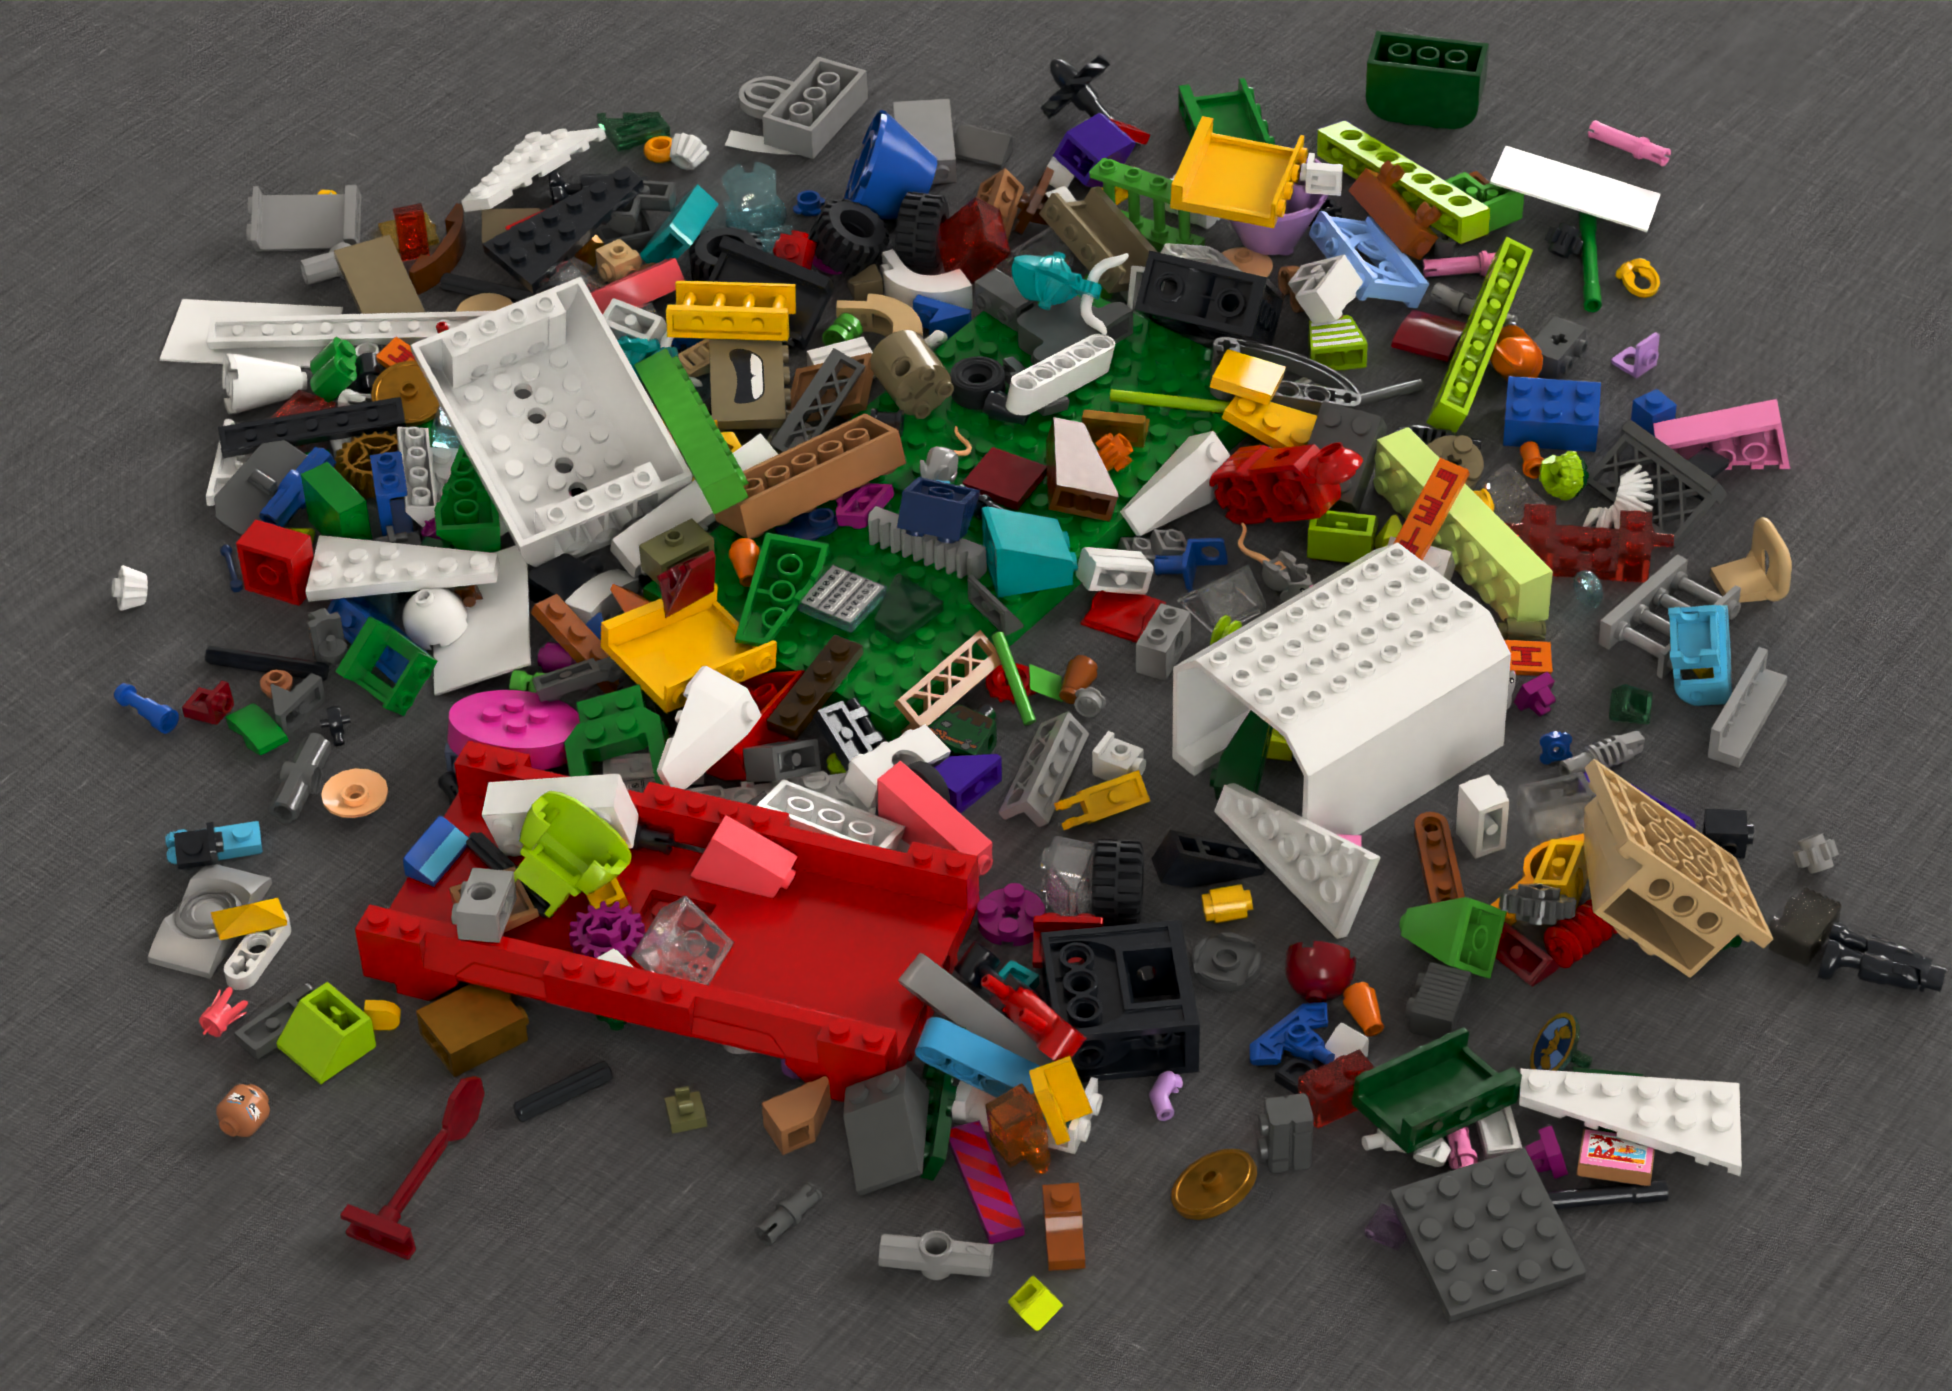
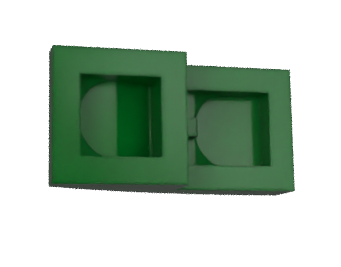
[225,703,289,756]

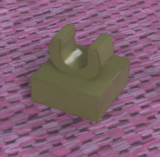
[664,1086,707,1134]

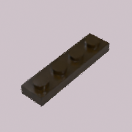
[766,635,863,740]

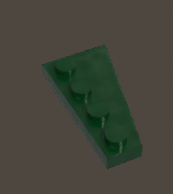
[920,1025,966,1181]

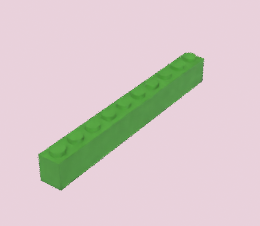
[634,348,749,515]

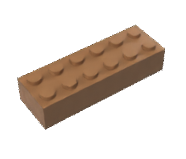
[715,413,906,539]

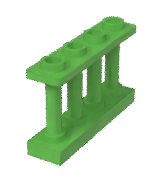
[1089,158,1205,252]

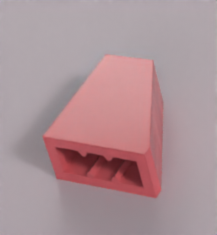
[690,815,798,898]

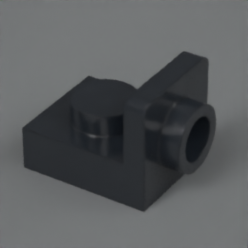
[174,822,224,869]

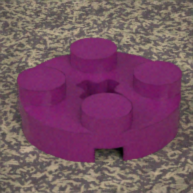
[977,883,1045,947]

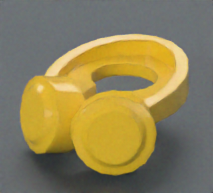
[1615,258,1660,298]

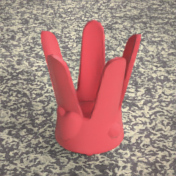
[199,987,248,1037]

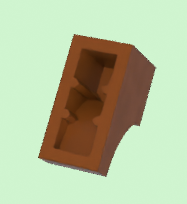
[1042,1182,1085,1271]

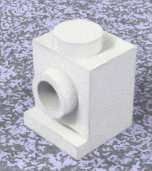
[1092,731,1146,781]

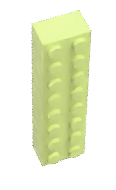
[1373,427,1553,621]

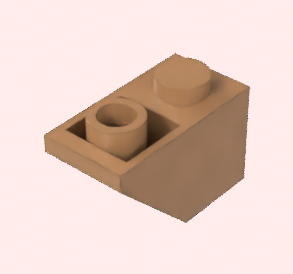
[762,1076,831,1155]

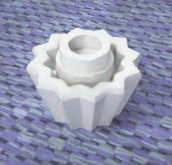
[669,132,709,171]
[112,565,148,611]

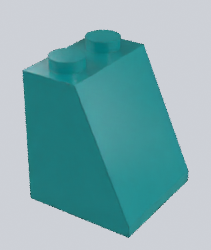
[982,507,1078,598]

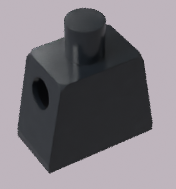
[528,553,603,603]

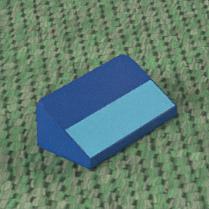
[403,816,469,887]

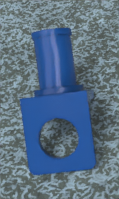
[1154,538,1228,590]

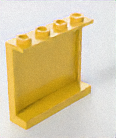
[1170,116,1308,228]
[601,583,777,713]

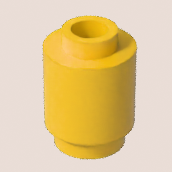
[1201,884,1253,924]

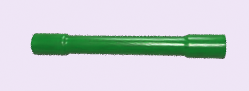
[1578,211,1602,312]

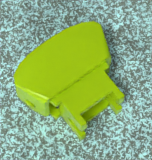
[514,791,632,918]

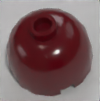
[1285,941,1356,1003]

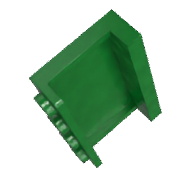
[1178,78,1275,145]

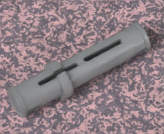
[1430,282,1517,328]

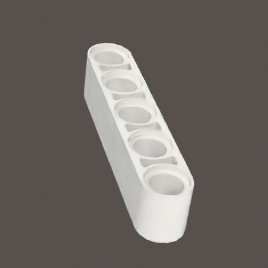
[1006,334,1115,415]

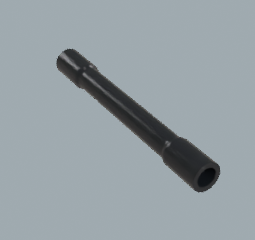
[1547,1179,1668,1209]

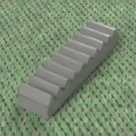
[868,506,987,579]

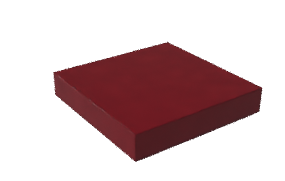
[962,447,1047,510]

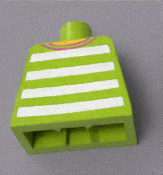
[1308,315,1368,371]

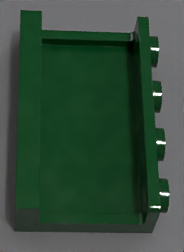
[1351,1027,1522,1154]

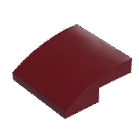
[1391,310,1466,362]

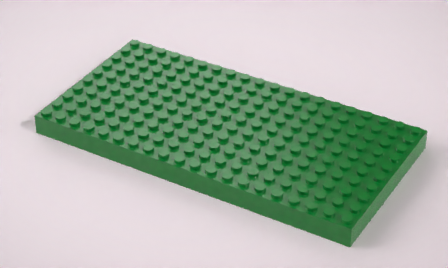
[643,295,1248,743]

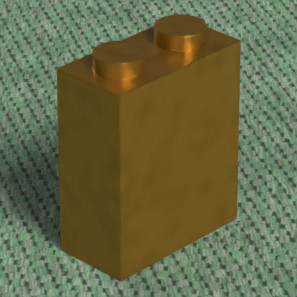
[416,984,529,1077]

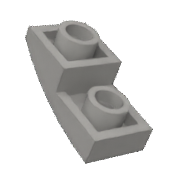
[1117,529,1187,566]

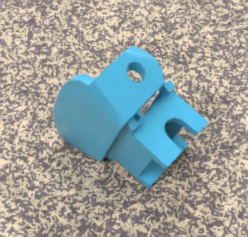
[1668,605,1732,706]

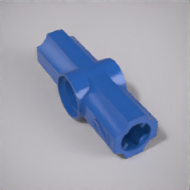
[259,447,336,528]

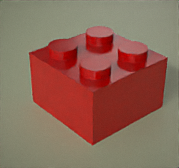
[236,519,314,606]

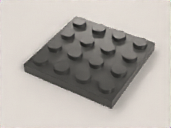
[1389,1148,1587,1323]

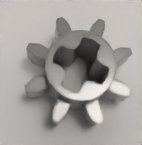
[1793,833,1839,874]

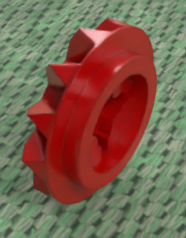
[986,663,1036,705]

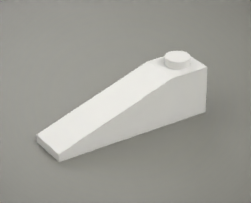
[656,666,762,790]

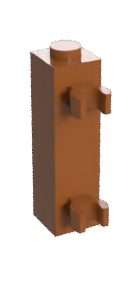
[1348,160,1442,260]

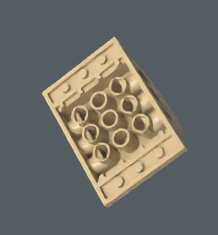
[1584,759,1773,978]

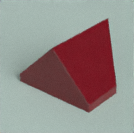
[656,550,716,618]

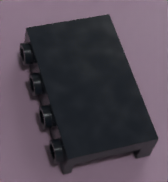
[708,235,835,350]

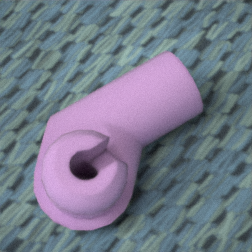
[1149,1071,1183,1121]

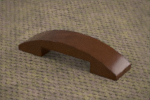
[408,203,467,295]

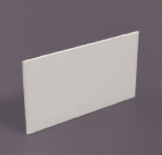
[1490,146,1660,232]
[160,299,343,368]
[433,545,531,696]

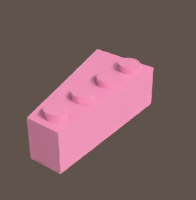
[1653,399,1790,470]

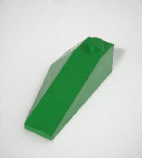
[434,445,501,553]
[735,533,829,647]

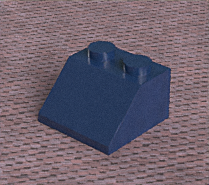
[897,477,980,544]

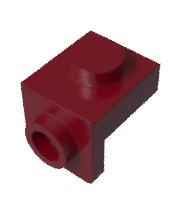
[182,680,234,725]

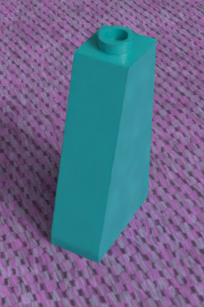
[639,184,719,264]

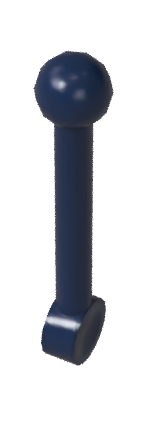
[220,544,243,592]

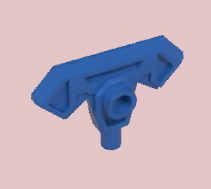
[1250,1002,1335,1066]

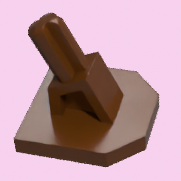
[1013,167,1054,235]

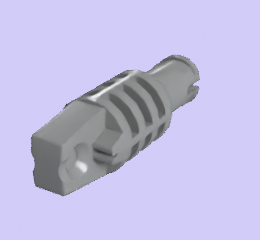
[1559,731,1645,782]

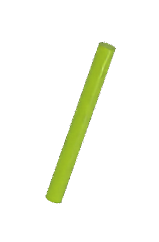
[1110,389,1230,413]

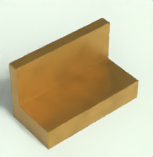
[1082,409,1150,448]

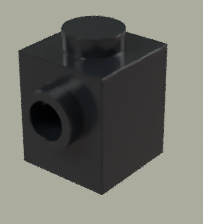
[1702,809,1754,858]

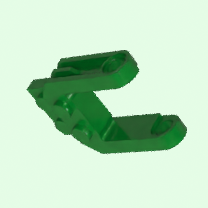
[564,684,670,785]

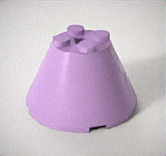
[1229,146,1328,256]

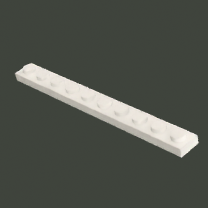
[207,311,493,349]

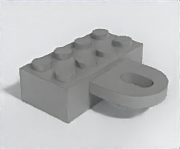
[739,57,868,159]

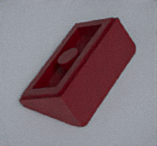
[1495,921,1560,987]

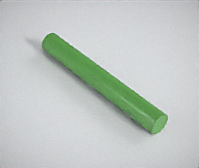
[991,632,1036,726]

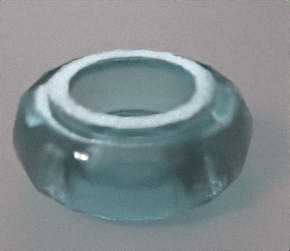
[1573,570,1603,608]

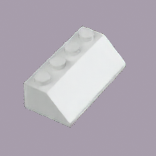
[757,779,905,851]

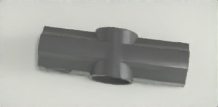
[269,733,332,824]

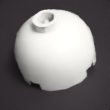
[402,588,468,650]

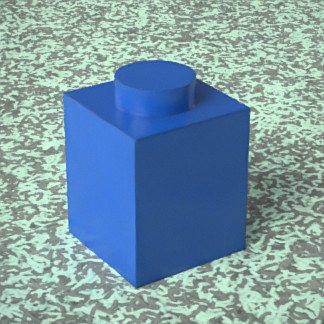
[1631,389,1677,437]

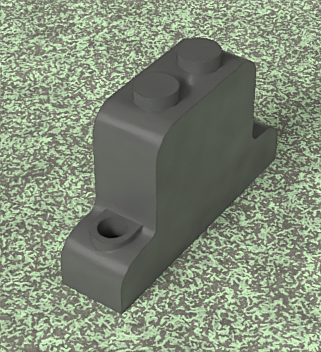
[1017,296,1133,365]

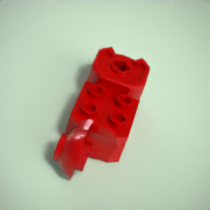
[1209,442,1363,525]

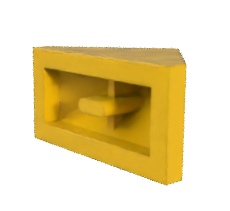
[211,898,287,940]

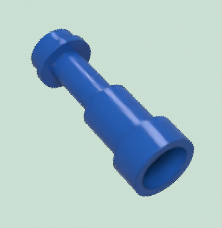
[114,683,179,734]

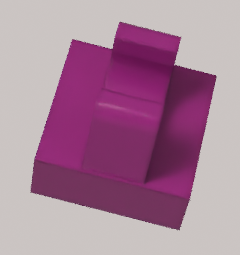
[1514,672,1556,717]
[1525,1126,1568,1179]

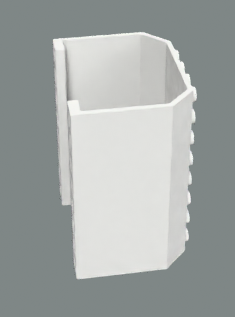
[1172,542,1511,835]

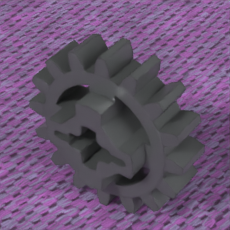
[1499,883,1577,925]

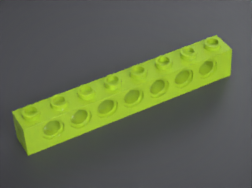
[1317,121,1490,244]
[1426,236,1533,433]

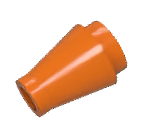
[728,538,760,587]
[1343,982,1384,1037]

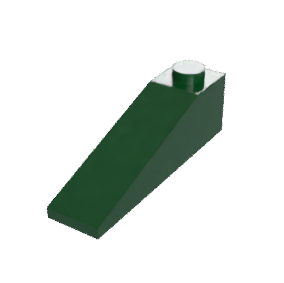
[1209,710,1274,800]

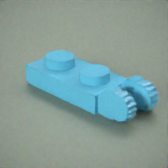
[165,821,263,865]

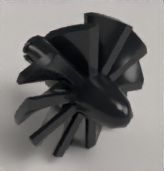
[1040,55,1114,119]

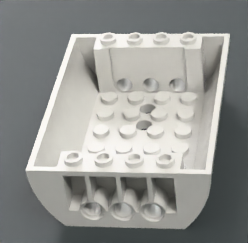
[410,277,693,568]

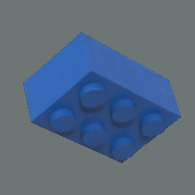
[1503,376,1601,452]

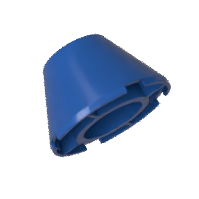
[844,110,937,220]

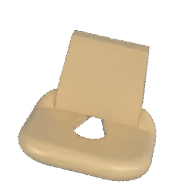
[1710,517,1792,603]

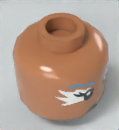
[216,1084,270,1137]

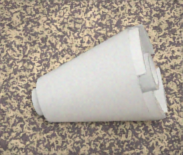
[222,353,307,414]

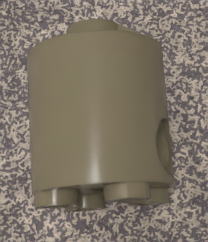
[870,330,954,419]

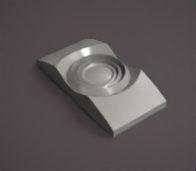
[147,864,272,979]

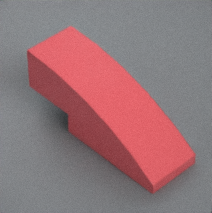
[591,258,685,314]

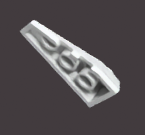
[1120,431,1230,536]

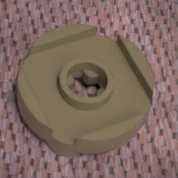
[1427,435,1484,490]

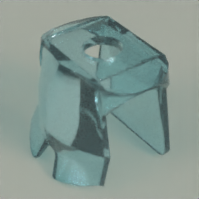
[721,162,787,234]

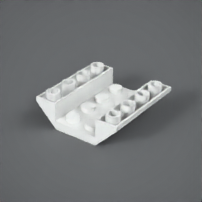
[397,427,508,536]

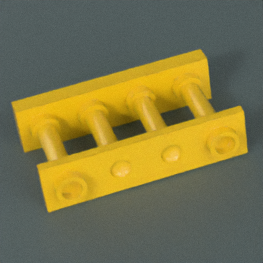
[666,281,796,341]

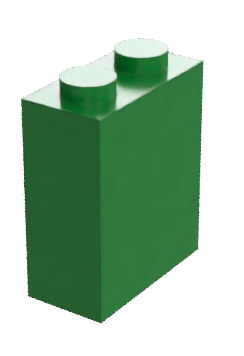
[301,462,372,540]

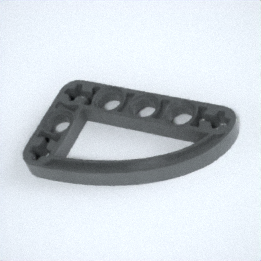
[1209,337,1361,414]

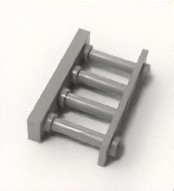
[1598,554,1741,679]

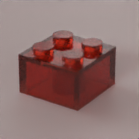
[938,197,1011,284]

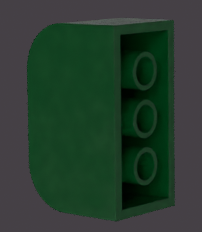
[1365,30,1489,129]

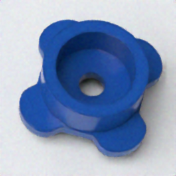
[793,190,825,216]
[1539,731,1573,765]

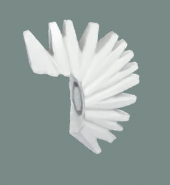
[1582,464,1654,536]

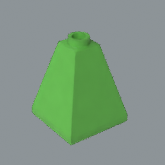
[1399,897,1507,979]

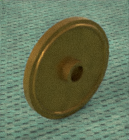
[371,361,442,427]
[1171,1149,1257,1220]

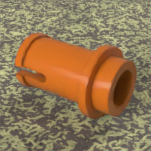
[1520,441,1544,479]

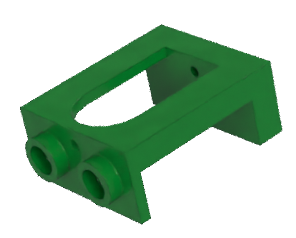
[335,616,438,716]

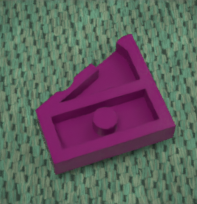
[836,483,894,529]

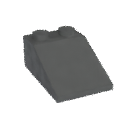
[843,1065,930,1196]

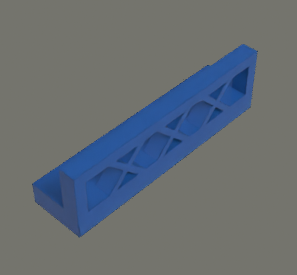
[327,596,427,684]

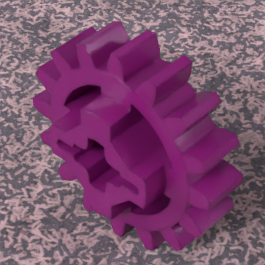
[569,901,646,960]

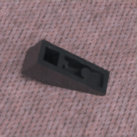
[1151,830,1266,888]

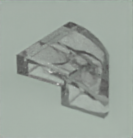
[1483,463,1549,530]

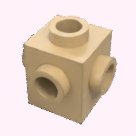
[595,239,642,283]

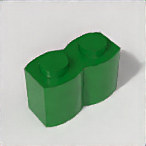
[310,336,357,404]

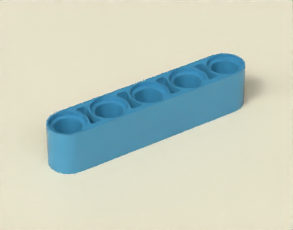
[915,1017,1072,1128]

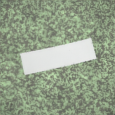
[725,130,799,155]

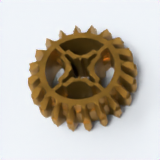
[334,431,399,501]

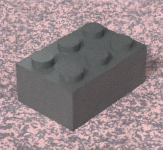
[1308,401,1388,514]

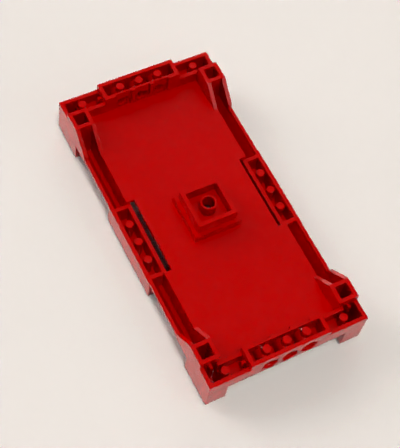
[355,741,980,1102]

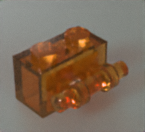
[985,1083,1051,1174]

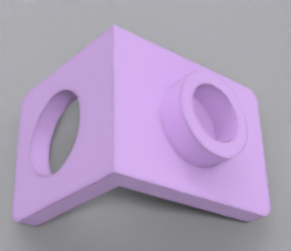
[1611,332,1660,379]

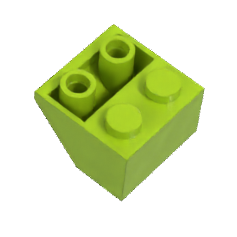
[1307,510,1378,563]
[276,981,376,1085]

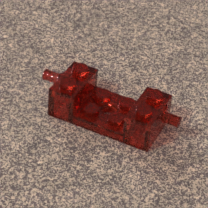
[1505,504,1674,583]

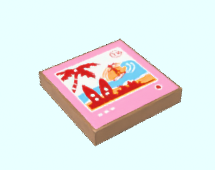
[1577,1128,1655,1186]

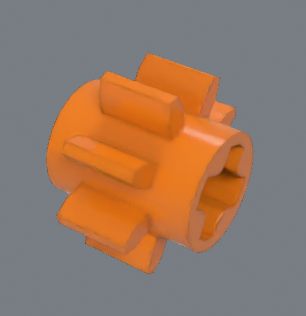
[1095,432,1133,472]

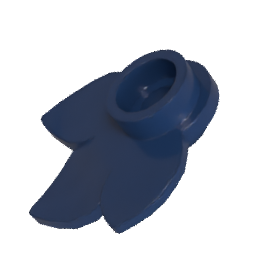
[775,508,838,541]

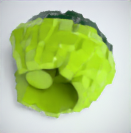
[1539,451,1589,501]

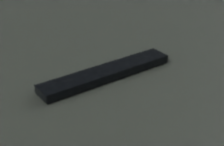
[218,397,406,458]

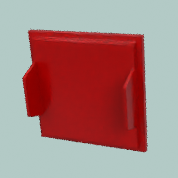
[1080,590,1166,643]

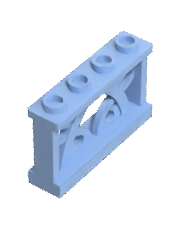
[1309,211,1429,308]

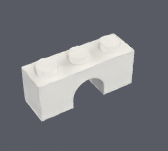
[844,725,951,810]

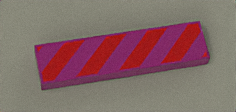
[948,1120,1025,1244]

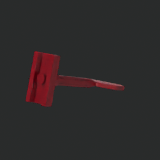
[340,1076,485,1260]

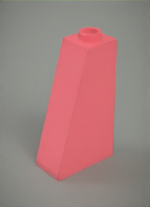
[877,761,993,876]

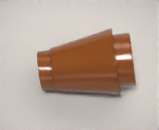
[1059,655,1098,704]

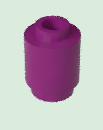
[537,642,576,673]

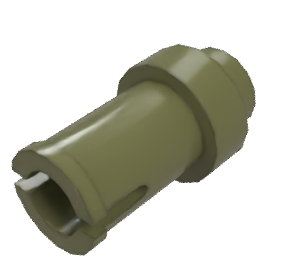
[1496,618,1546,641]

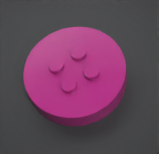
[447,690,580,770]

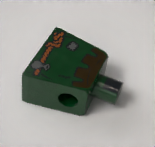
[928,704,997,756]

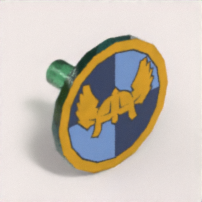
[1530,1012,1592,1071]

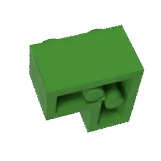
[1444,172,1524,232]

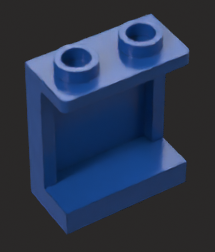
[370,451,414,536]

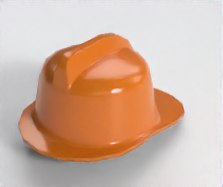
[1490,325,1543,382]

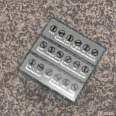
[797,565,887,633]

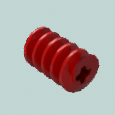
[1543,899,1617,969]

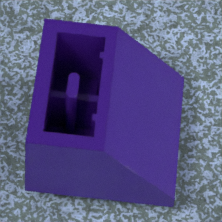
[1053,113,1136,188]

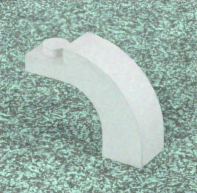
[880,249,973,309]

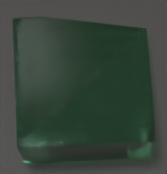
[1609,684,1653,724]

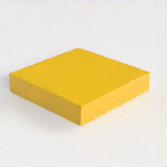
[1210,349,1286,405]

